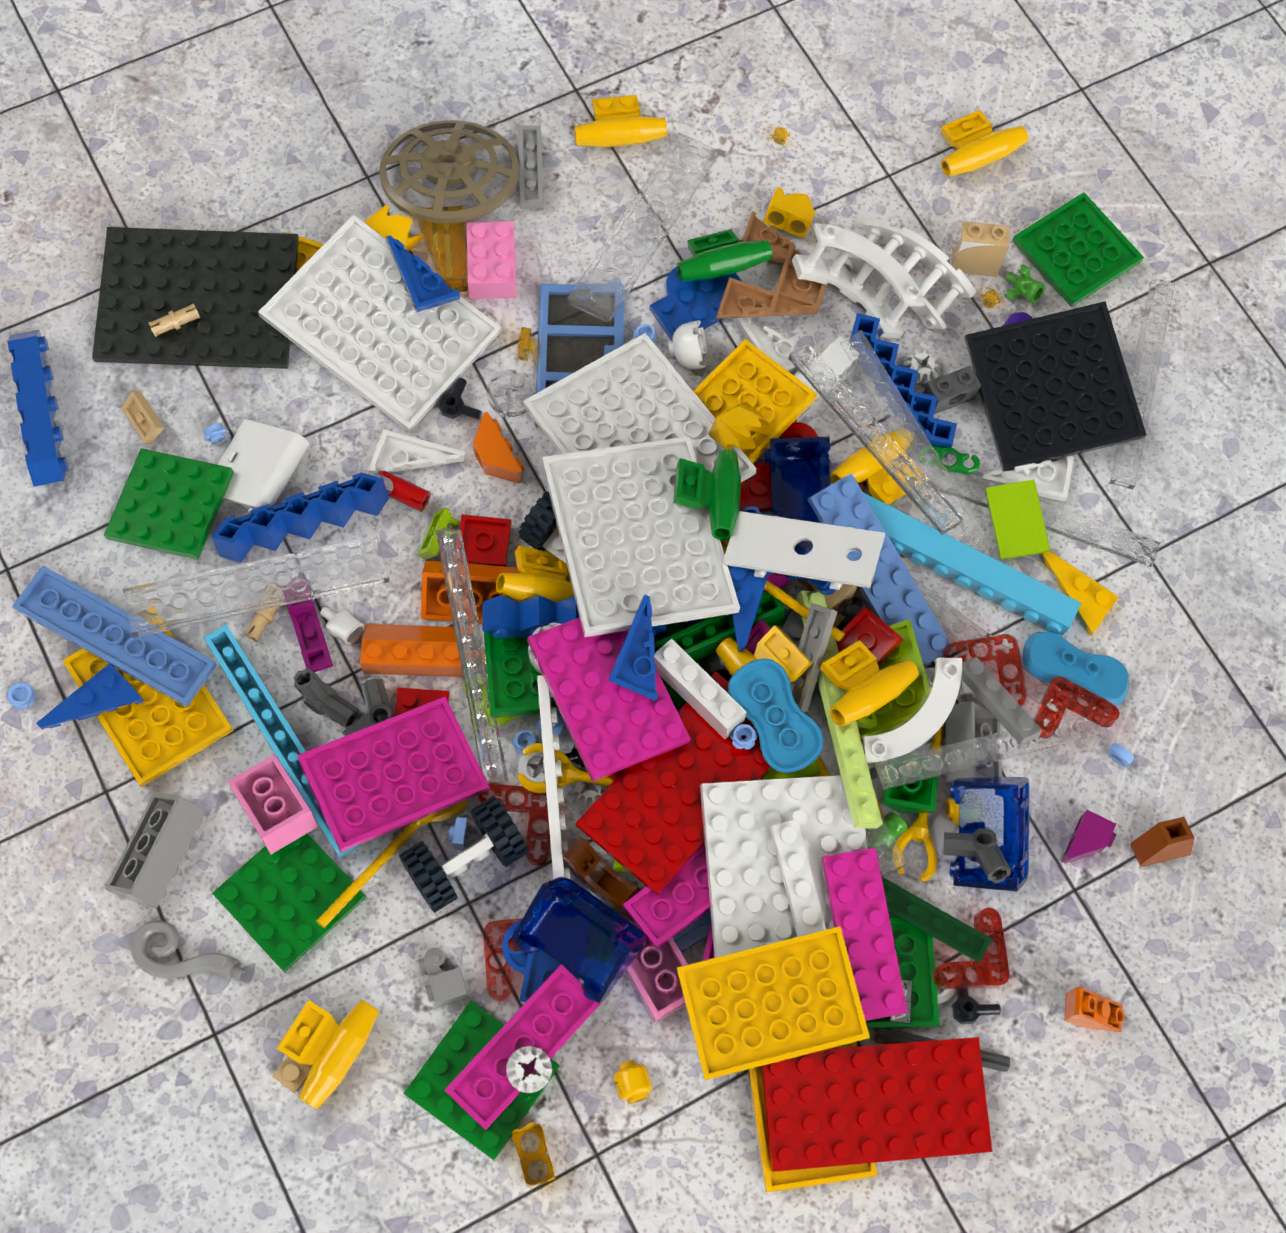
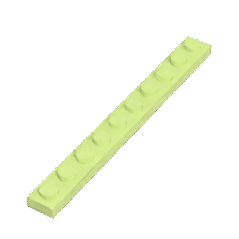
[797,590,883,829]

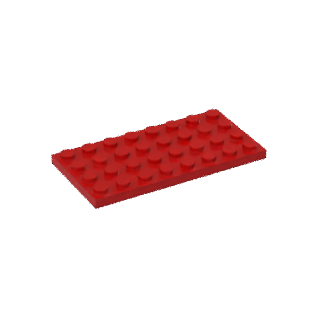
[576,671,772,896]
[761,1037,993,1172]

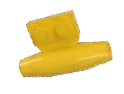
[574,95,667,148]
[940,110,1028,177]
[830,428,922,506]
[496,546,574,602]
[716,625,813,683]
[820,640,919,726]
[276,1000,380,1110]

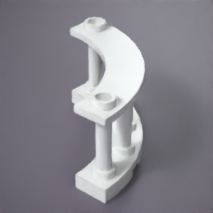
[836,219,976,330]
[792,223,926,338]
[862,658,962,769]

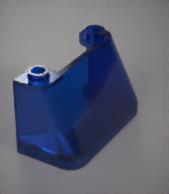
[765,437,831,542]
[949,777,1030,892]
[511,877,648,1003]

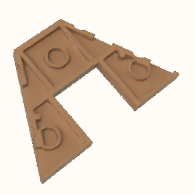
[716,211,826,319]

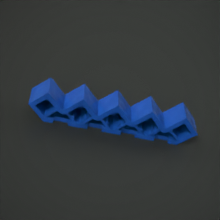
[849,313,957,458]
[7,330,69,487]
[212,472,389,563]
[482,595,666,639]

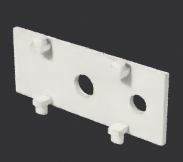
[723,511,885,590]

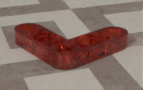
[943,634,1027,706]
[1033,677,1120,738]
[478,784,551,866]
[933,907,1010,989]
[483,917,535,1002]

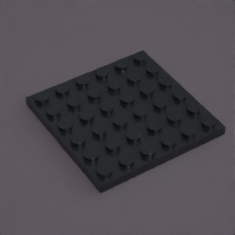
[964,301,1147,471]

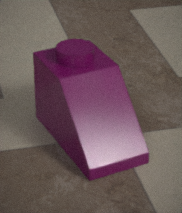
[1061,810,1116,864]

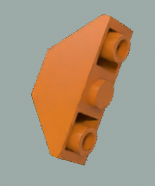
[473,412,524,483]
[1064,987,1124,1032]

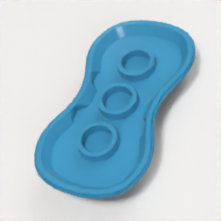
[1022,632,1129,707]
[728,658,823,773]

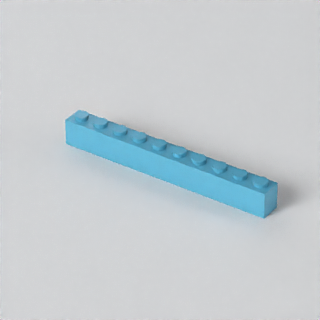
[864,493,1081,636]
[203,624,363,859]

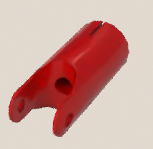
[379,470,431,512]

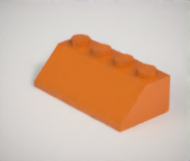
[421,560,521,623]
[360,624,469,677]

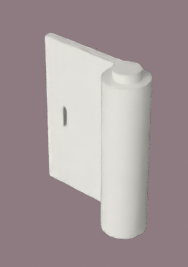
[217,419,310,514]

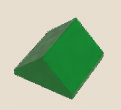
[882,755,939,814]

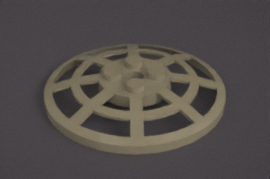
[379,120,519,223]

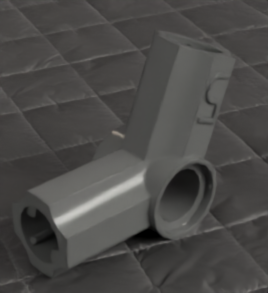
[293,668,359,728]
[342,678,393,736]
[943,828,1011,884]

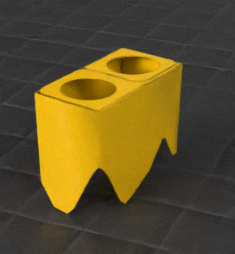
[763,187,817,239]
[364,204,424,252]
[708,402,771,450]
[513,1122,555,1188]

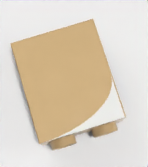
[951,221,1010,277]

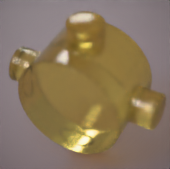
[771,126,790,145]
[981,289,1001,308]

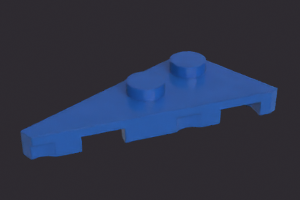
[386,235,460,313]
[728,565,769,652]
[607,594,658,701]
[36,663,144,730]

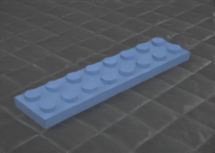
[807,473,953,666]
[12,566,217,708]

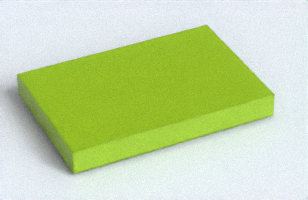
[985,479,1050,561]

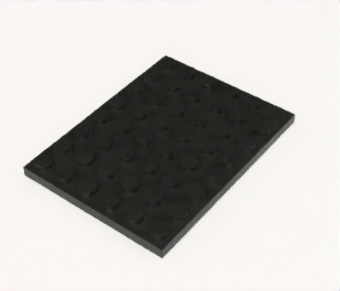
[92,227,299,369]

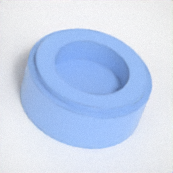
[7,682,36,710]
[1107,743,1134,767]

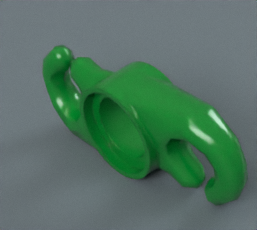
[918,445,980,475]

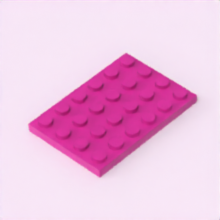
[527,618,691,782]
[297,697,489,853]

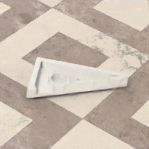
[733,317,815,373]
[368,429,466,475]
[981,456,1074,502]

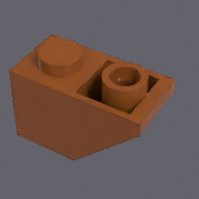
[1130,817,1195,867]

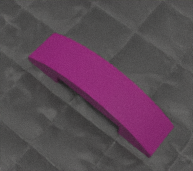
[283,584,333,672]

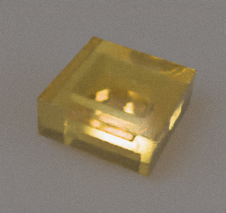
[518,327,535,361]

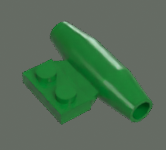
[677,229,772,282]
[673,449,741,540]

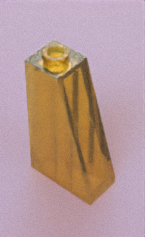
[417,206,468,293]

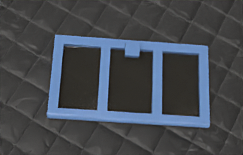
[535,284,625,427]

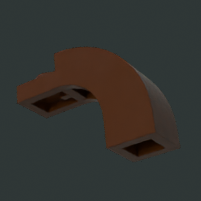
[562,837,641,922]

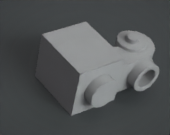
[418,948,469,1008]

